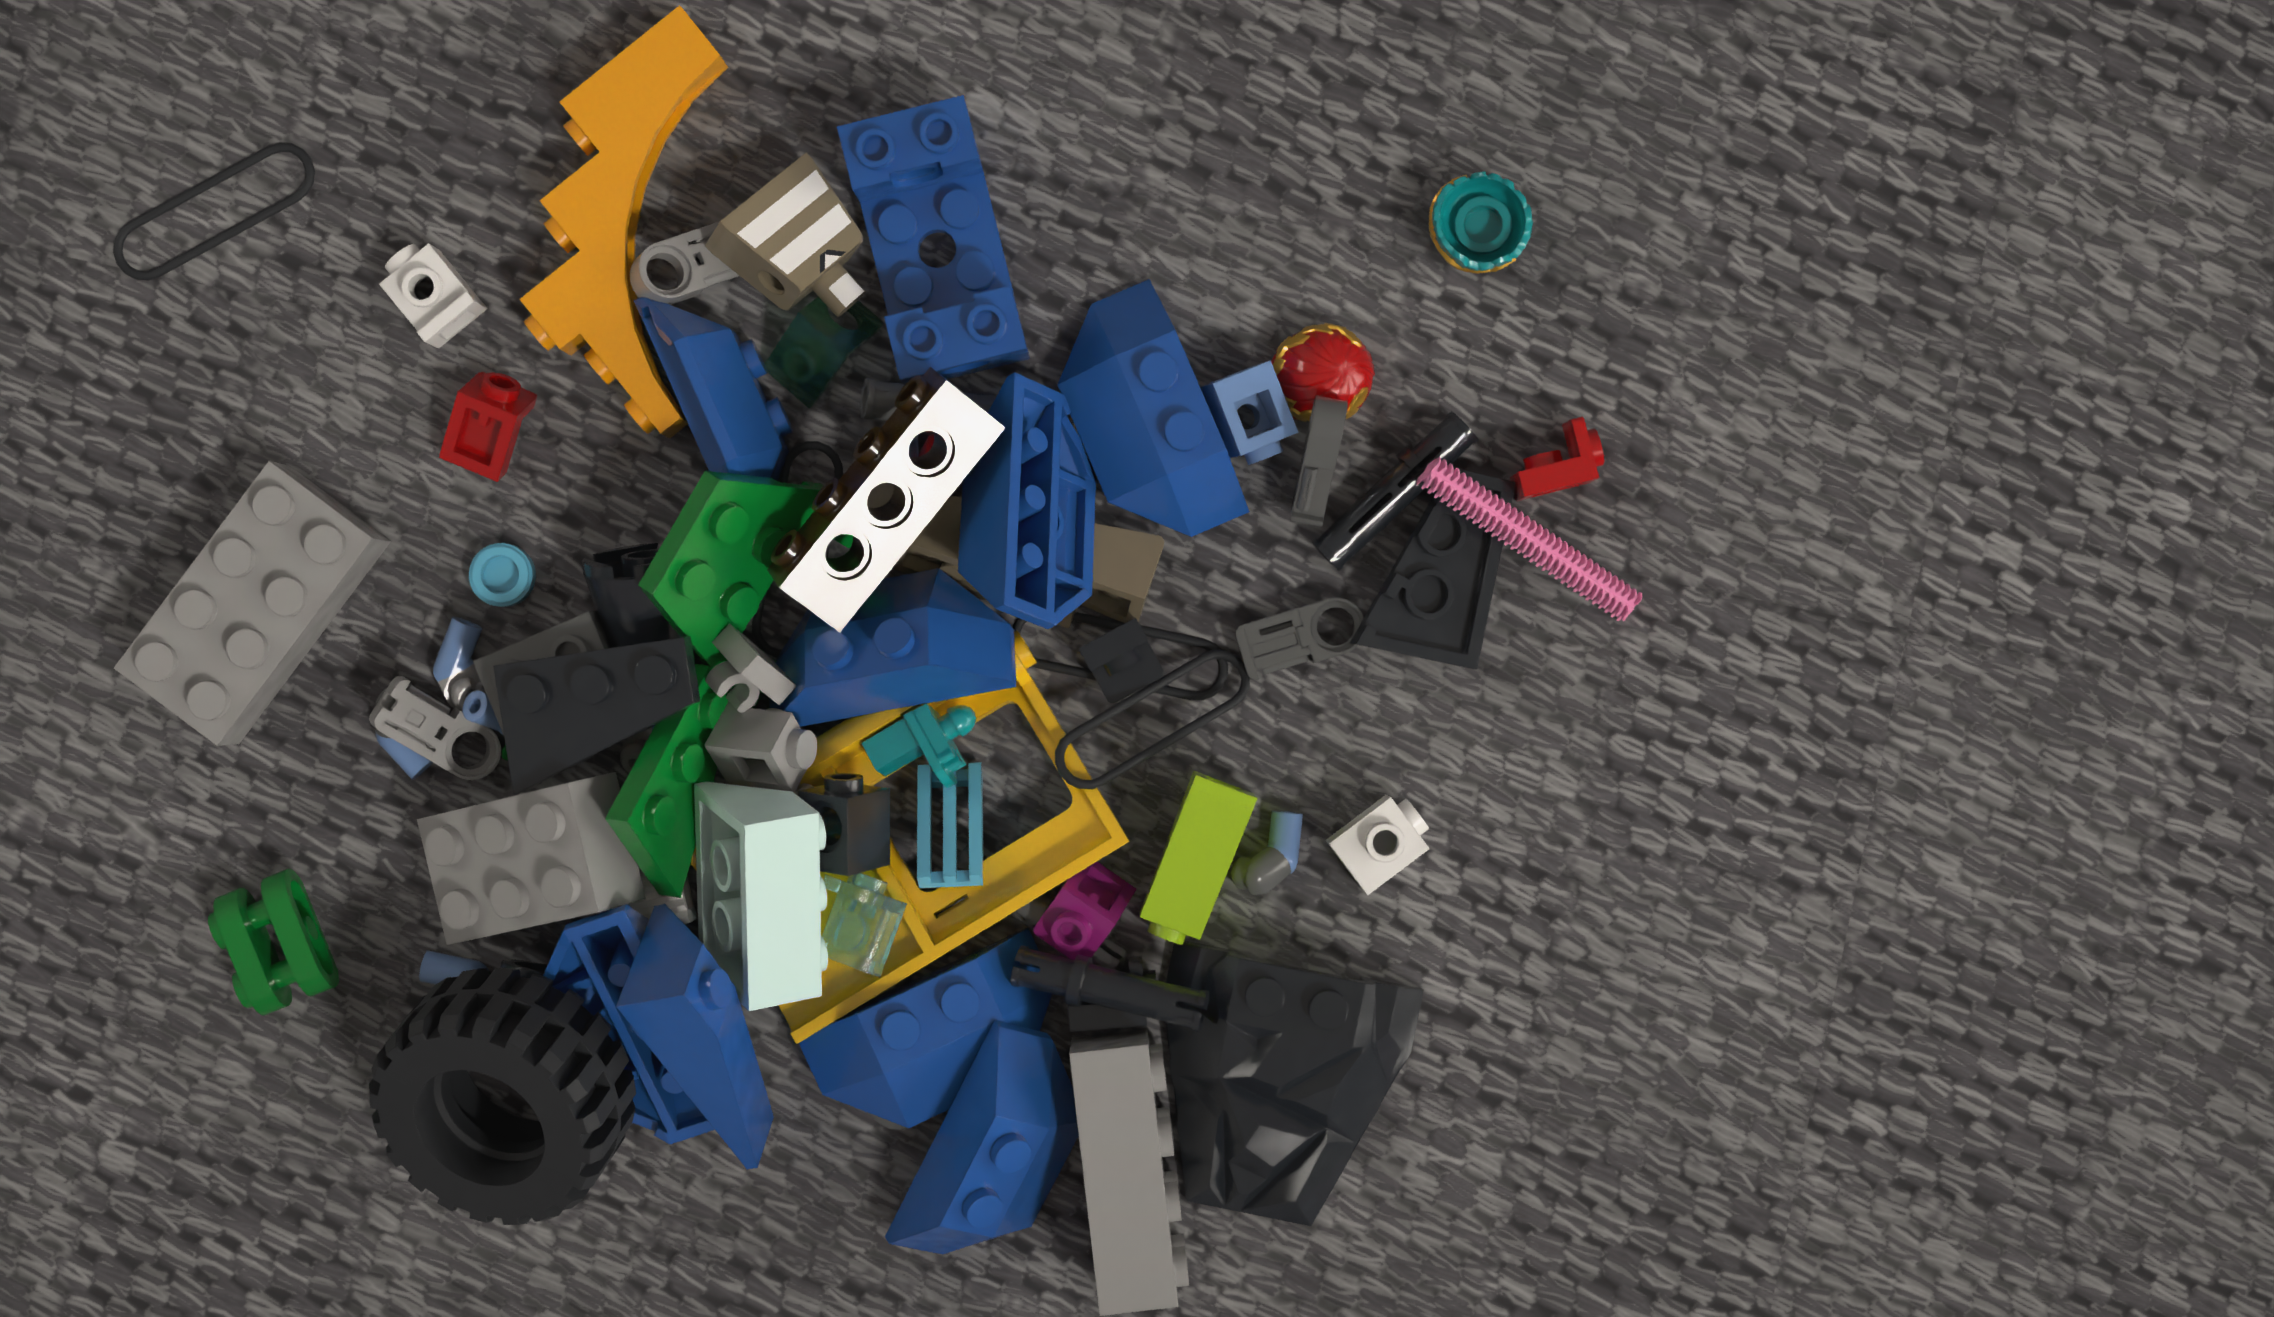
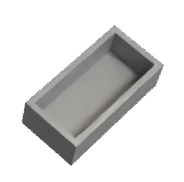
[114,461,391,746]
[1069,1029,1189,1316]

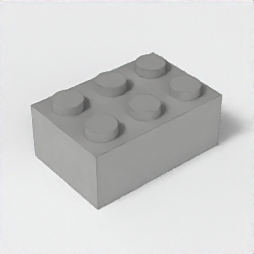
[417,772,646,945]

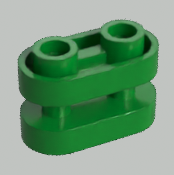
[208,868,339,1016]

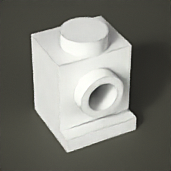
[379,243,488,348]

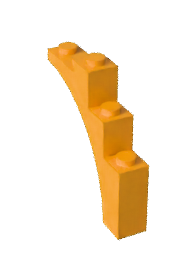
[519,5,728,438]

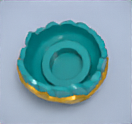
[1429,171,1533,274]

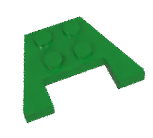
[638,471,853,709]

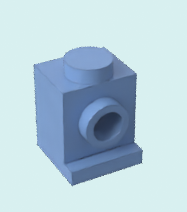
[1200,360,1298,465]

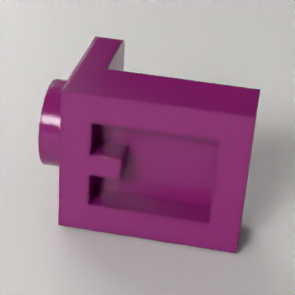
[1033,862,1136,960]

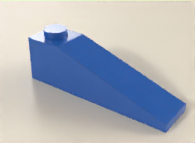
[616,904,774,1169]

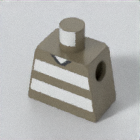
[705,153,866,317]

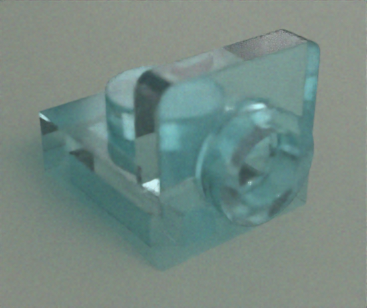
[822,873,907,977]

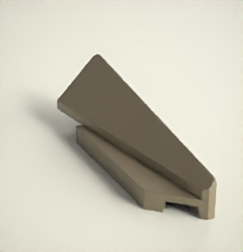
[867,483,1164,629]

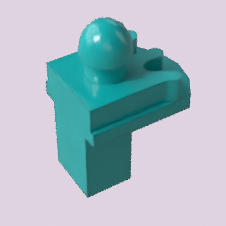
[862,703,976,788]

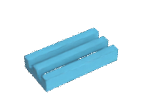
[917,762,983,888]

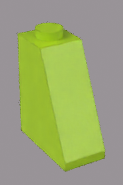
[1140,770,1257,945]

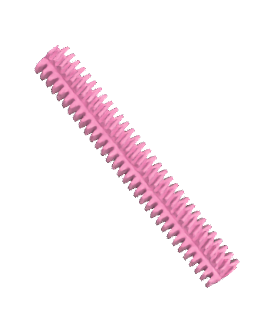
[1416,456,1642,621]

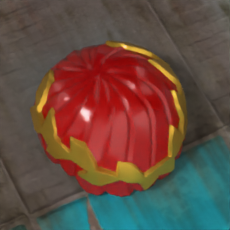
[1271,323,1375,422]

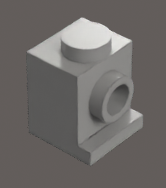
[704,702,817,793]

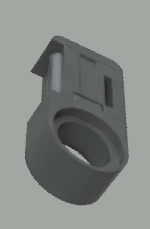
[1290,395,1348,527]
[1235,598,1364,680]

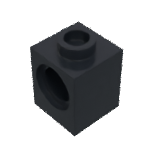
[798,773,890,876]

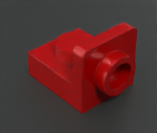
[439,372,537,482]
[1510,416,1604,501]

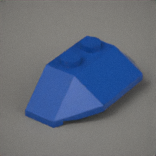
[1057,279,1250,537]
[634,297,793,481]
[958,372,1096,629]
[769,568,1016,727]
[543,904,715,1144]
[799,927,1052,1128]
[885,1020,1079,1254]

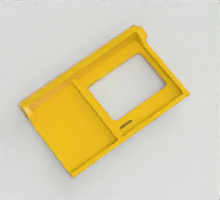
[691,630,1129,1044]

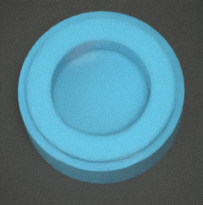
[469,543,536,607]

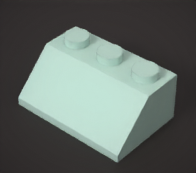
[694,782,828,1011]

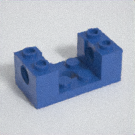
[837,95,1030,384]

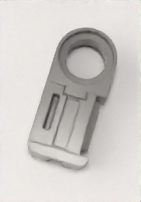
[629,221,739,305]
[369,676,501,780]

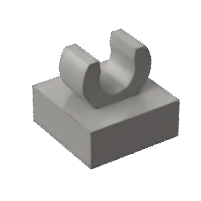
[705,623,796,713]

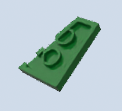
[605,664,729,898]

